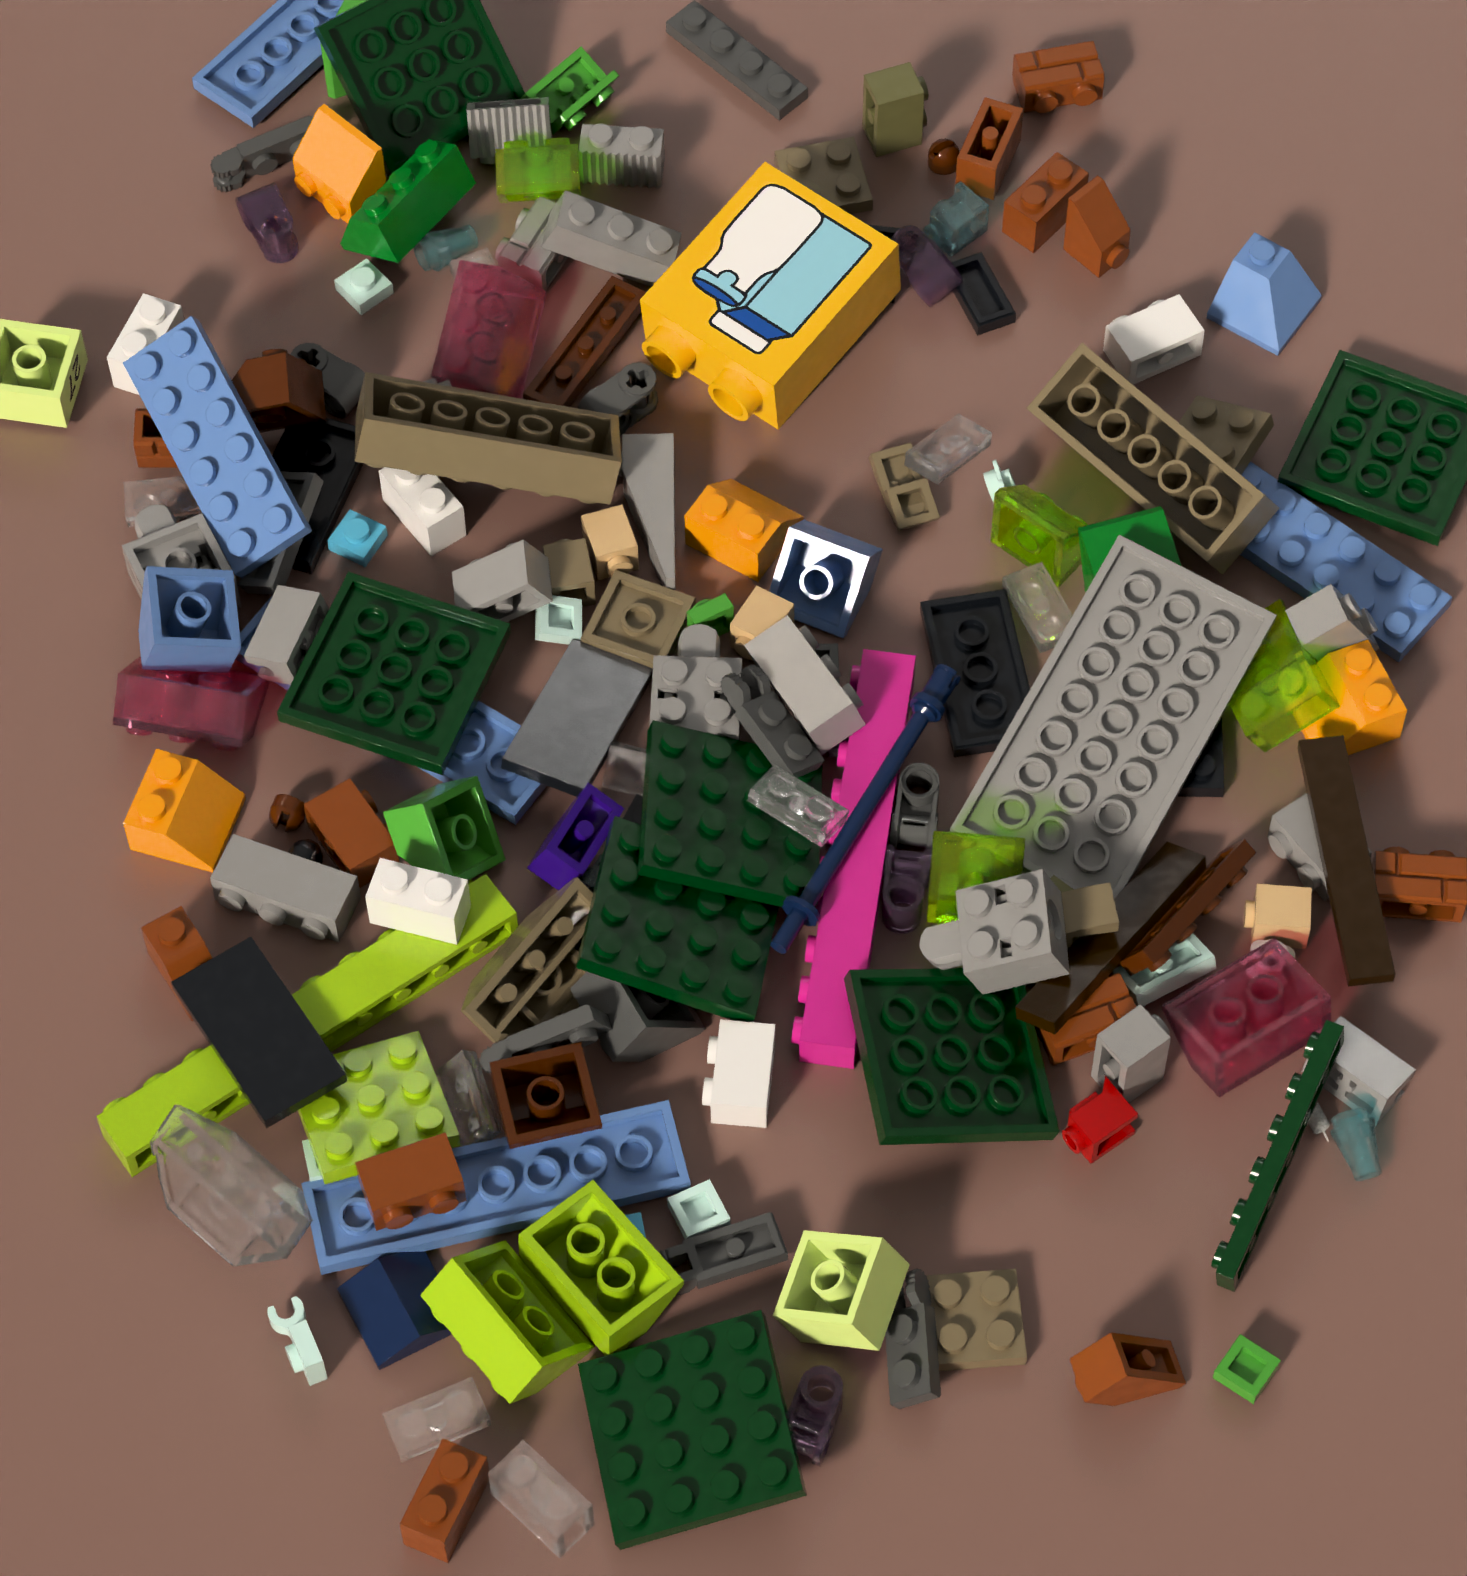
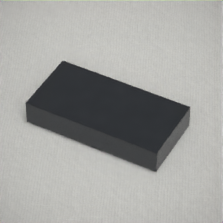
[943,252,1016,336]

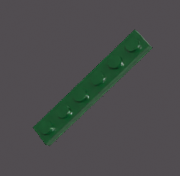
[1211,1020,1344,1292]

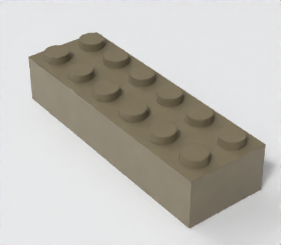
[1027,343,1279,575]
[355,372,622,505]

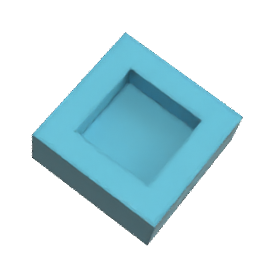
[327,509,388,567]

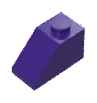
[527,782,625,890]

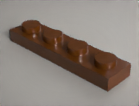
[523,276,646,407]
[1120,839,1256,976]

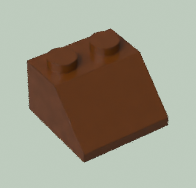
[231,349,326,433]
[489,1042,602,1149]

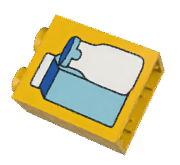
[640,162,901,430]

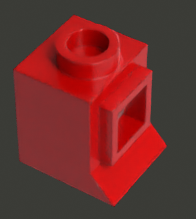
[1062,1076,1138,1164]

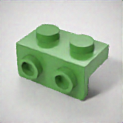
[521,46,620,135]

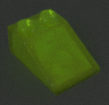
[1229,599,1340,753]

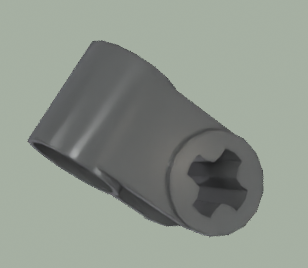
[290,343,365,419]
[578,362,658,437]
[889,762,940,853]

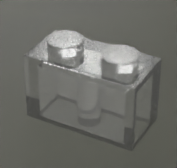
[488,1440,595,1558]

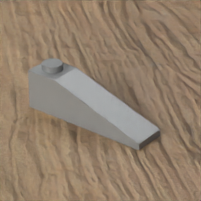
[618,433,676,590]

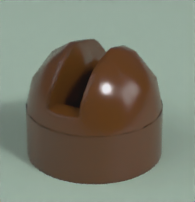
[927,138,960,175]
[269,794,306,833]

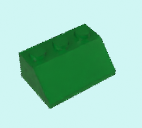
[340,139,476,263]

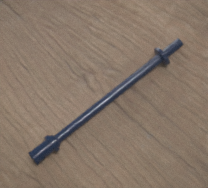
[770,664,961,954]

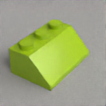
[518,1180,684,1356]
[420,1240,594,1404]

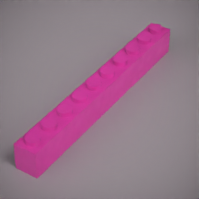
[791,649,916,1069]

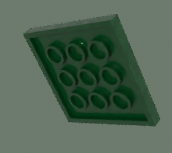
[314,0,525,176]
[1277,350,1467,546]
[277,571,511,775]
[638,720,823,908]
[575,816,778,1022]
[844,968,1060,1145]
[578,1310,807,1550]

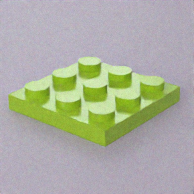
[298,1030,460,1184]

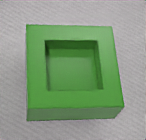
[687,593,734,636]
[1213,1334,1281,1404]

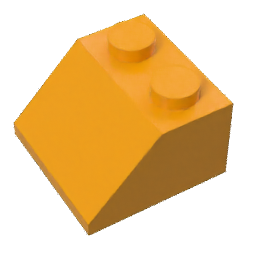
[292,104,386,224]
[684,479,804,582]
[1282,640,1407,755]
[123,749,246,873]

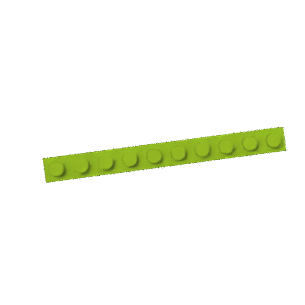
[96,874,518,1177]

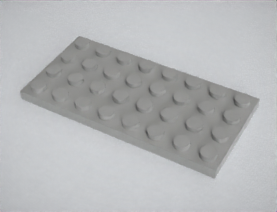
[950,535,1277,899]

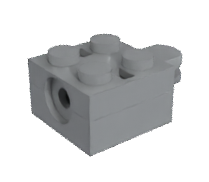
[121,505,242,609]
[649,624,742,740]
[919,869,1070,995]

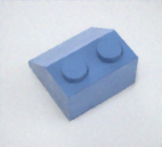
[769,519,883,638]
[138,566,241,673]

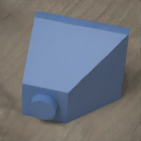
[1206,232,1322,356]

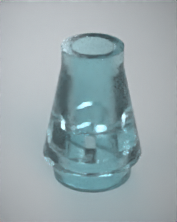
[414,225,478,272]
[1330,1108,1382,1181]

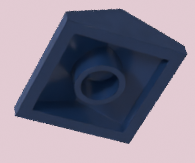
[337,1251,452,1370]

